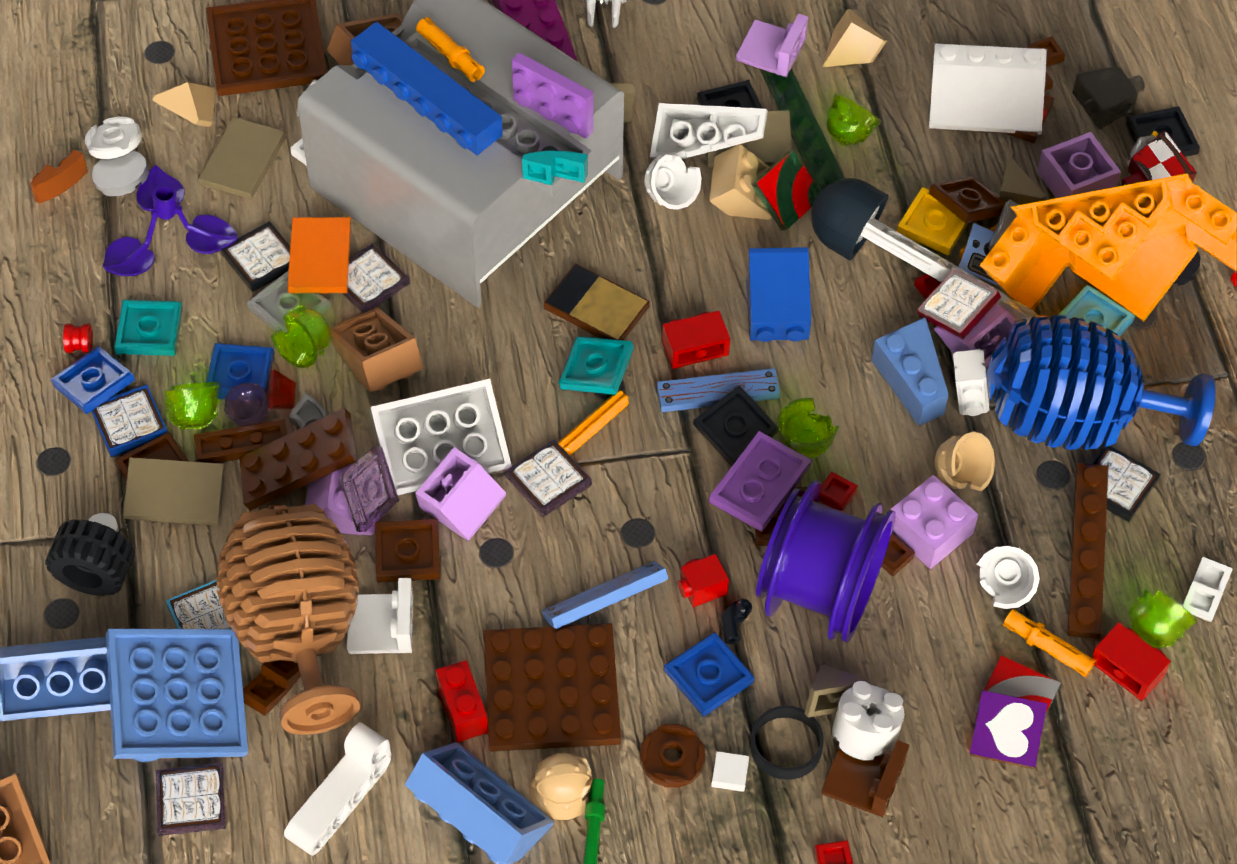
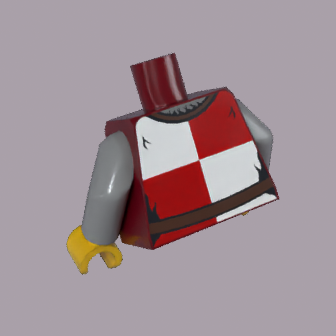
[1121,131,1200,188]

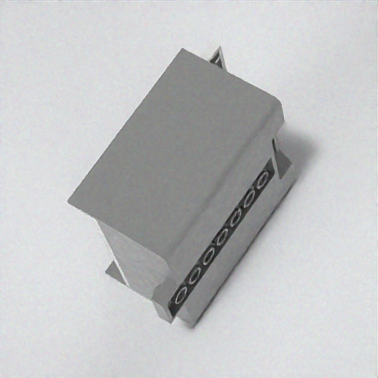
[290,0,624,308]

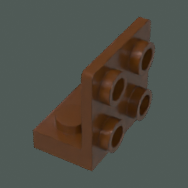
[822,740,910,818]

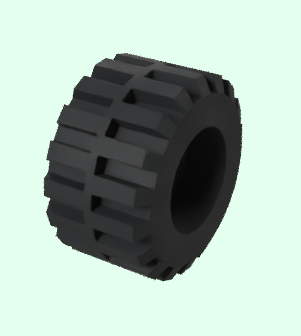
[45,519,135,596]

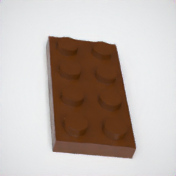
[239,408,357,511]

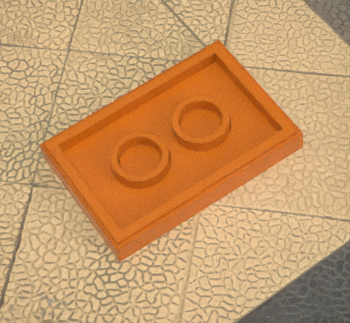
[288,217,351,293]

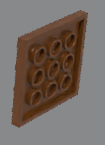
[206,0,327,96]
[484,623,621,752]

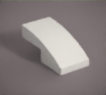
[1181,557,1233,622]

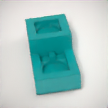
[522,151,588,185]

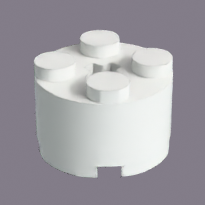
[832,681,904,760]

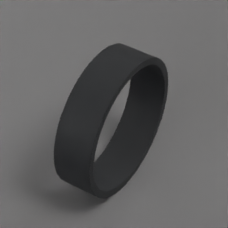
[750,706,824,780]

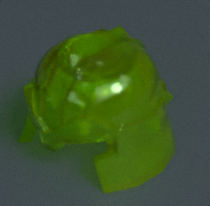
[826,93,883,146]
[271,305,331,368]
[165,382,221,430]
[778,398,839,459]
[1129,590,1197,648]

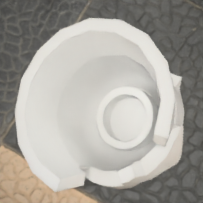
[644,154,702,210]
[977,546,1039,609]

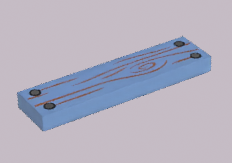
[657,368,780,412]
[541,561,668,629]

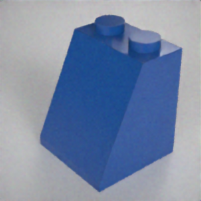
[746,247,811,342]

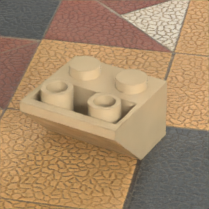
[709,144,774,220]

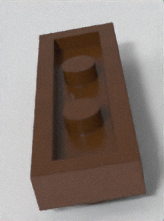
[193,419,287,463]

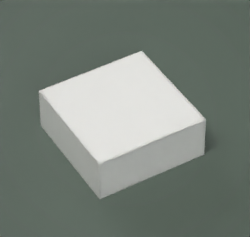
[712,751,749,792]

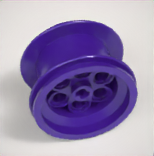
[756,480,896,643]

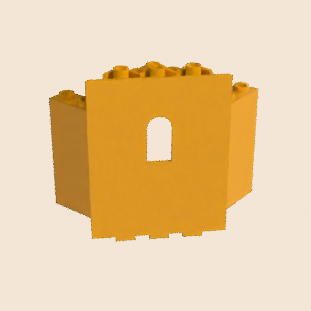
[980,173,1237,322]

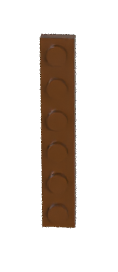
[1067,463,1109,639]

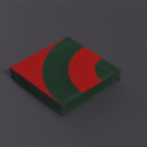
[751,150,820,231]

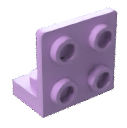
[736,14,808,77]

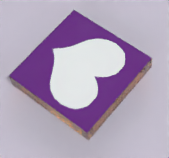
[969,690,1047,769]

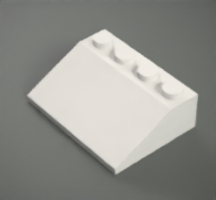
[929,43,1047,135]
[369,379,512,497]

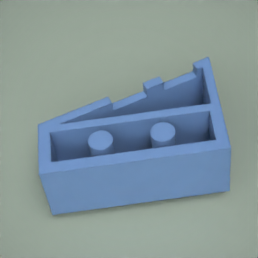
[871,317,949,426]

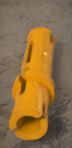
[416,17,485,82]
[1003,608,1096,677]

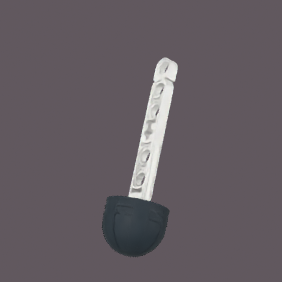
[811,178,1038,324]

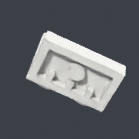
[347,578,413,654]

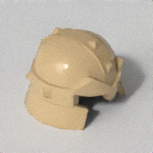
[934,431,995,491]
[530,753,592,820]

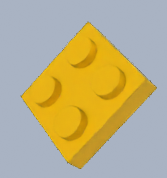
[897,187,968,256]

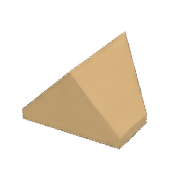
[822,9,887,67]
[153,82,216,127]

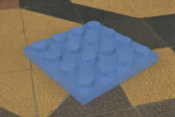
[106,629,248,759]

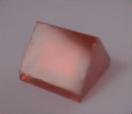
[267,369,296,409]

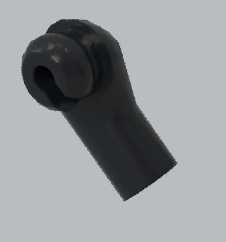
[721,599,752,644]

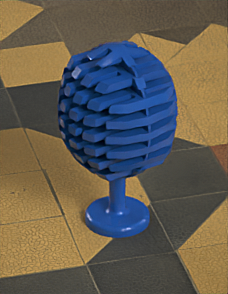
[986,315,1215,450]

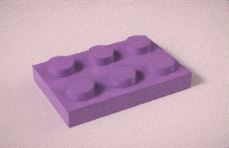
[512,53,593,139]
[709,431,812,532]

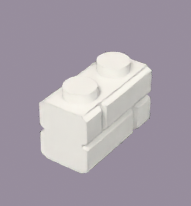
[953,349,990,416]

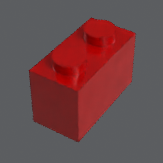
[662,311,730,369]
[1092,622,1171,701]
[436,660,488,742]

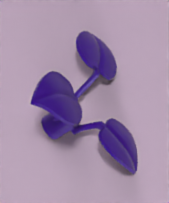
[103,165,238,276]

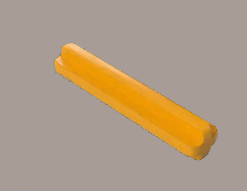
[558,390,629,456]

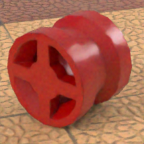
[63,323,93,353]

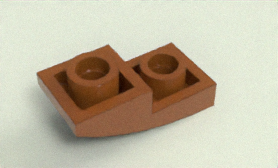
[30,150,88,203]

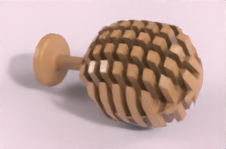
[217,504,360,735]

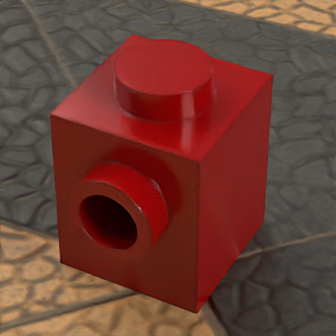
[677,554,729,608]

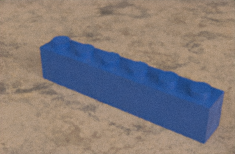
[351,22,503,156]

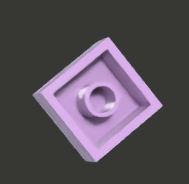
[1037,132,1121,198]
[890,475,978,569]

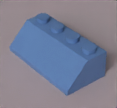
[0,637,110,721]
[405,742,555,864]

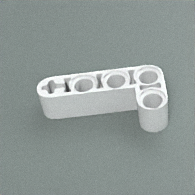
[284,722,391,856]

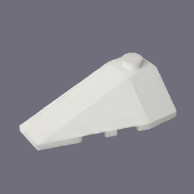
[650,103,768,159]

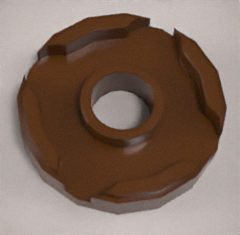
[640,724,705,788]

